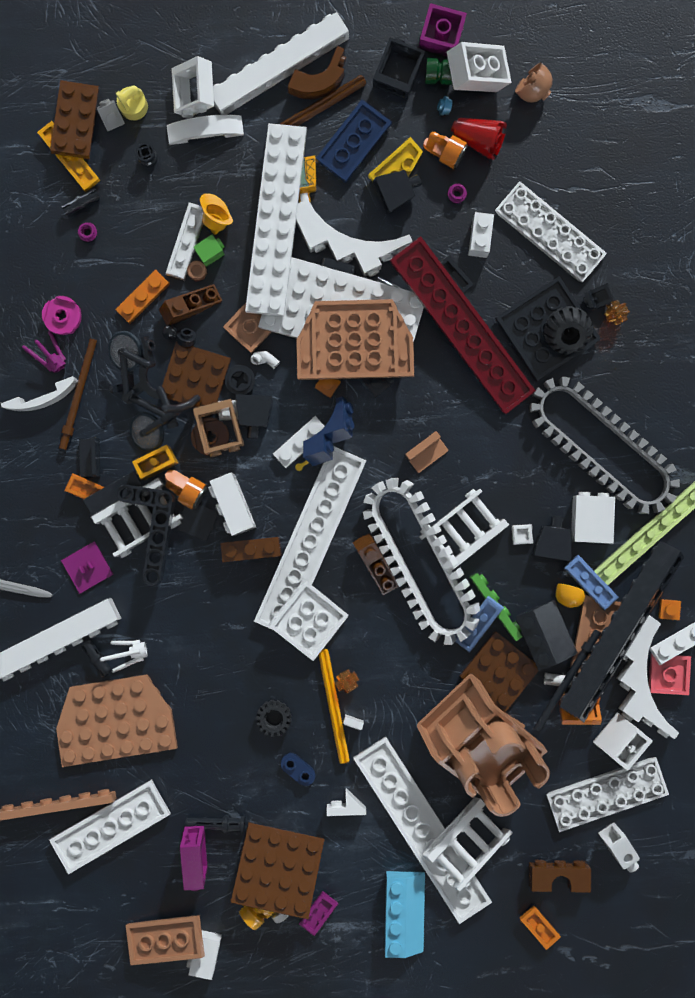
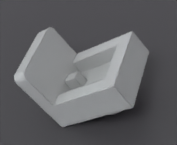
[97,99,125,131]

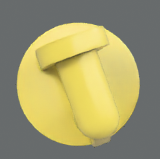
[116,86,148,120]

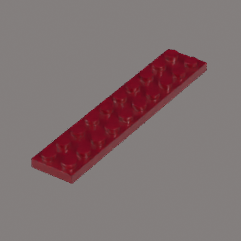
[389,236,536,414]

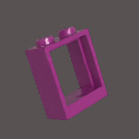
[180,826,208,891]

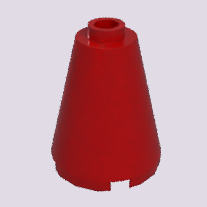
[451,118,507,160]

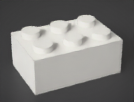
[447,42,512,92]
[208,472,257,536]

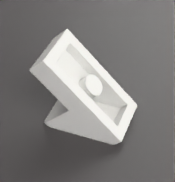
[327,788,366,816]

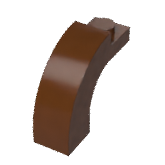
[288,46,347,99]

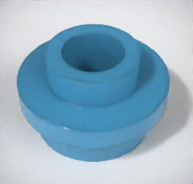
[437,96,452,116]

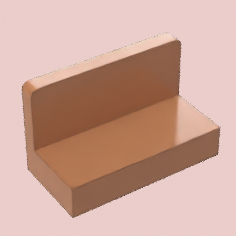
[405,431,448,473]

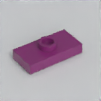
[299,891,338,936]

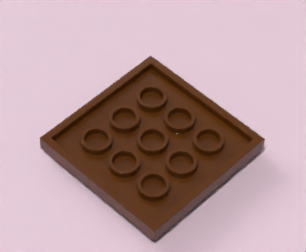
[231,823,324,920]

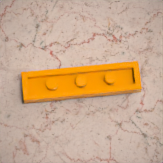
[37,121,100,192]

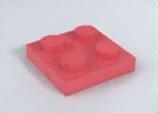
[649,653,691,695]

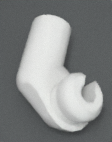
[251,351,280,369]

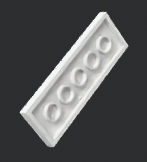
[49,779,171,874]

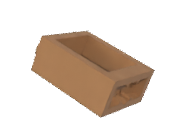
[193,399,244,457]

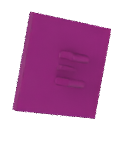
[61,541,114,594]

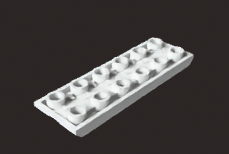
[495,181,607,282]
[546,757,669,832]

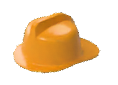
[200,194,233,235]

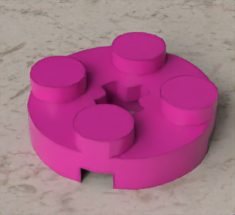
[42,296,82,335]

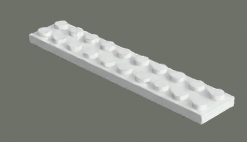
[245,123,307,317]
[254,447,366,630]
[353,736,492,924]

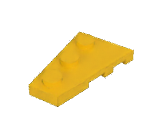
[368,137,423,182]

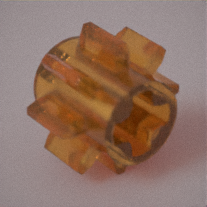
[604,300,630,325]
[335,669,359,693]

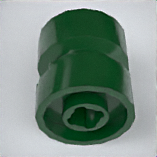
[425,58,452,85]

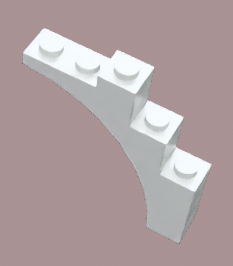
[296,199,413,277]
[616,615,679,739]

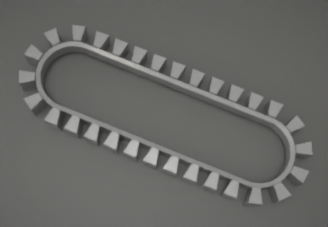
[529,377,680,514]

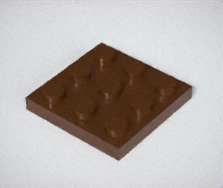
[162,342,231,408]
[459,631,539,713]

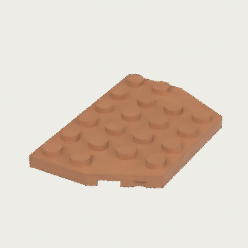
[297,299,414,380]
[56,674,178,767]

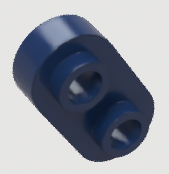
[281,753,315,786]

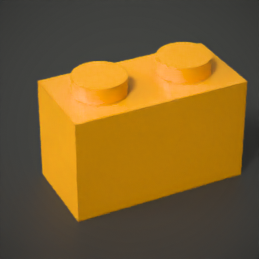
[132,445,179,480]

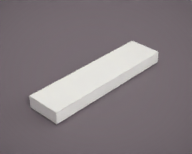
[166,203,203,281]

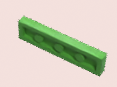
[469,573,522,641]

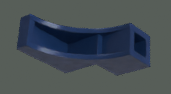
[303,396,354,466]

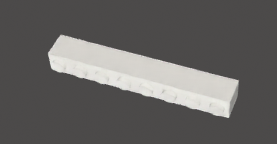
[213,12,349,115]
[0,598,122,682]

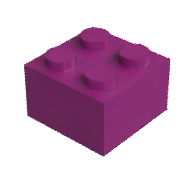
[419,3,467,57]

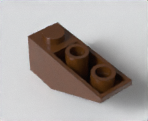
[159,284,222,325]
[352,533,399,595]

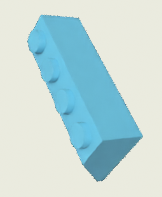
[385,871,425,958]

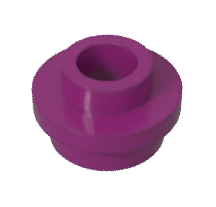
[448,184,467,203]
[78,223,97,242]

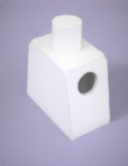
[598,822,640,872]

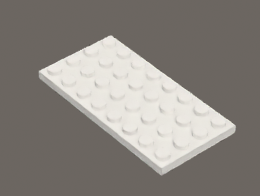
[258,257,424,342]

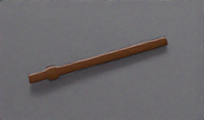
[59,339,97,450]

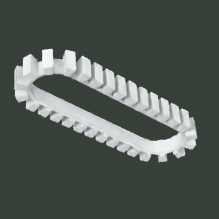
[363,478,480,645]

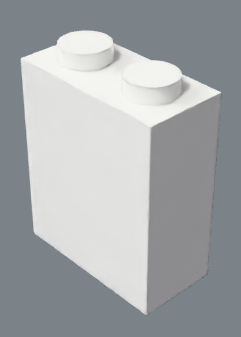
[571,492,615,544]

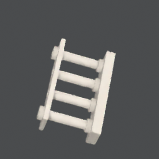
[92,478,183,558]
[419,489,509,570]
[422,797,513,891]

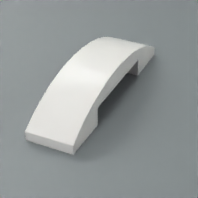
[167,115,244,145]
[1,376,78,411]

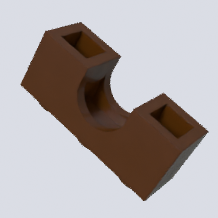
[221,537,282,562]
[529,860,591,893]

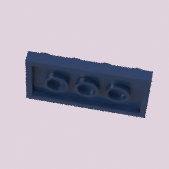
[316,100,392,183]

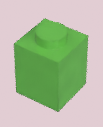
[193,235,225,267]

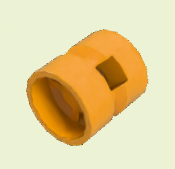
[239,906,274,930]

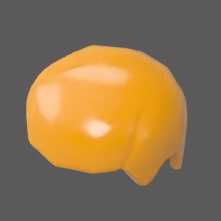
[556,584,585,608]

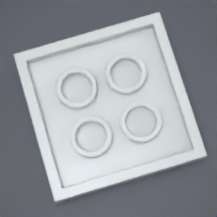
[268,580,349,661]

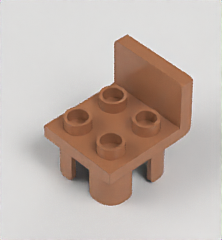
[417,674,550,817]

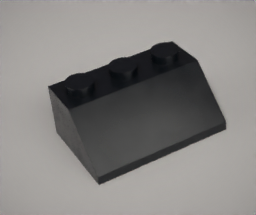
[516,600,578,671]

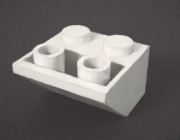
[593,712,652,771]

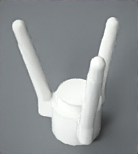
[100,640,148,673]

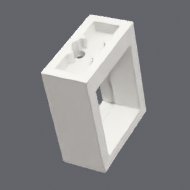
[172,56,214,118]

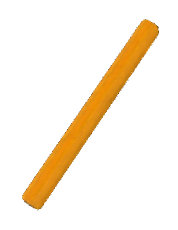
[318,649,349,764]

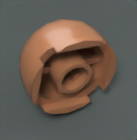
[515,63,553,103]

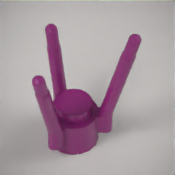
[22,331,66,373]

